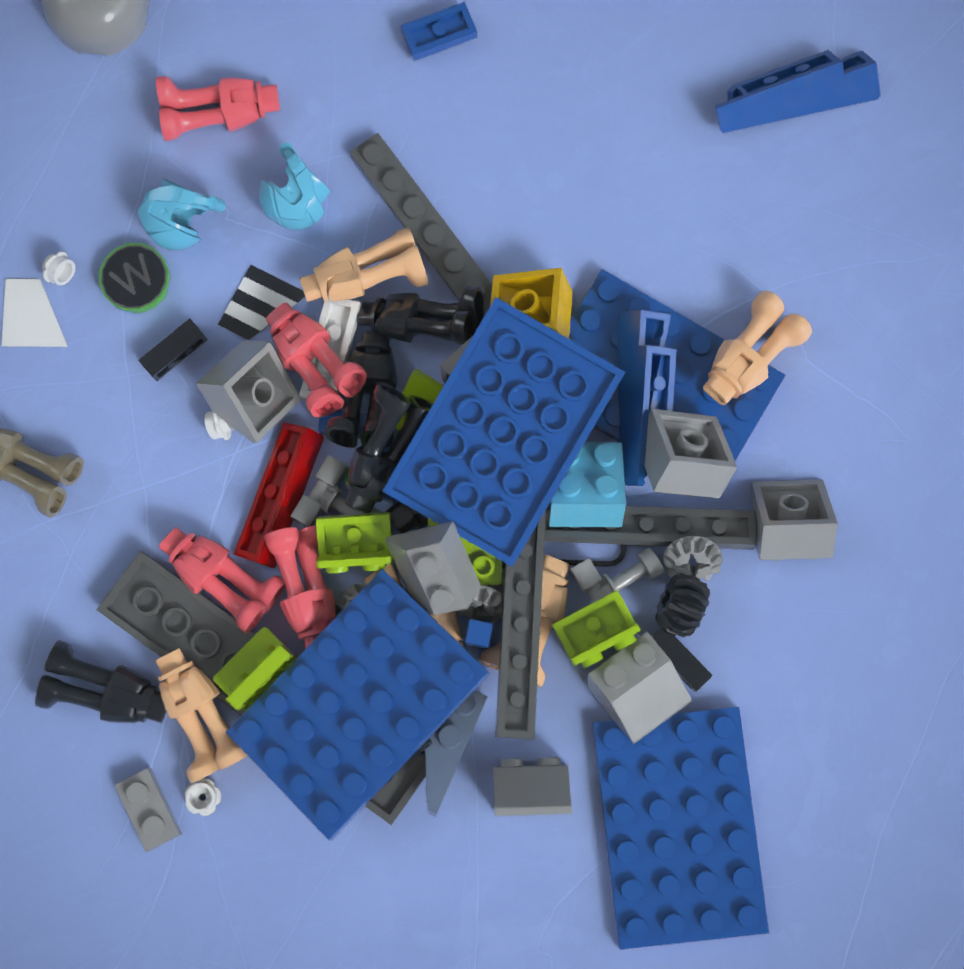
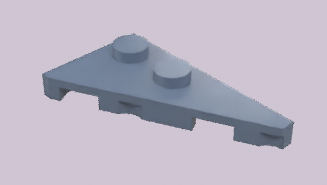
[424,691,488,817]

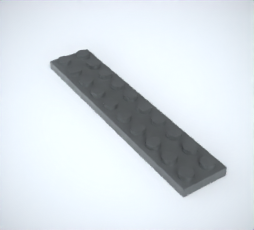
[96,551,426,825]

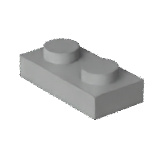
[114,768,182,852]

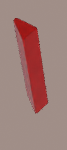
[233,422,324,568]

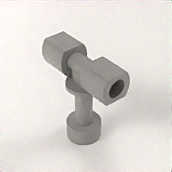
[291,455,382,527]
[569,548,664,602]

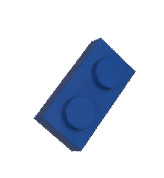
[401,2,477,61]

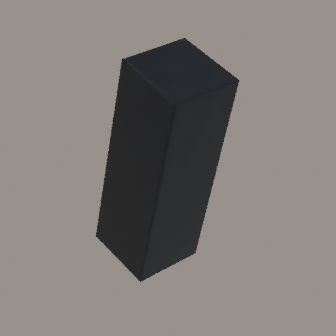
[138,318,208,381]
[652,628,713,692]

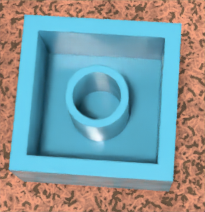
[548,442,626,527]

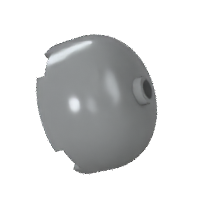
[42,0,150,56]

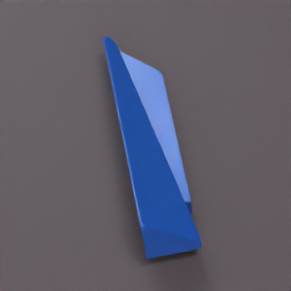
[617,310,677,486]

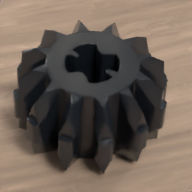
[655,573,710,638]

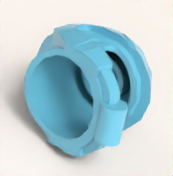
[259,142,331,230]
[137,178,226,250]

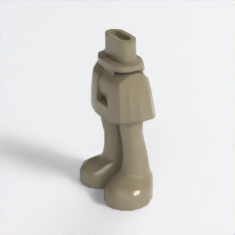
[0,428,84,518]

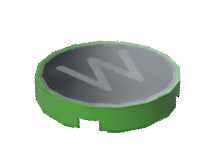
[99,243,171,313]

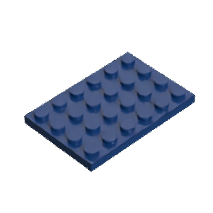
[569,269,786,461]
[383,297,625,567]
[226,569,490,841]
[592,707,769,950]

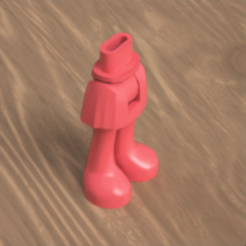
[156,76,280,141]
[266,303,367,418]
[264,525,336,648]
[159,527,286,633]

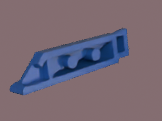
[715,50,881,133]

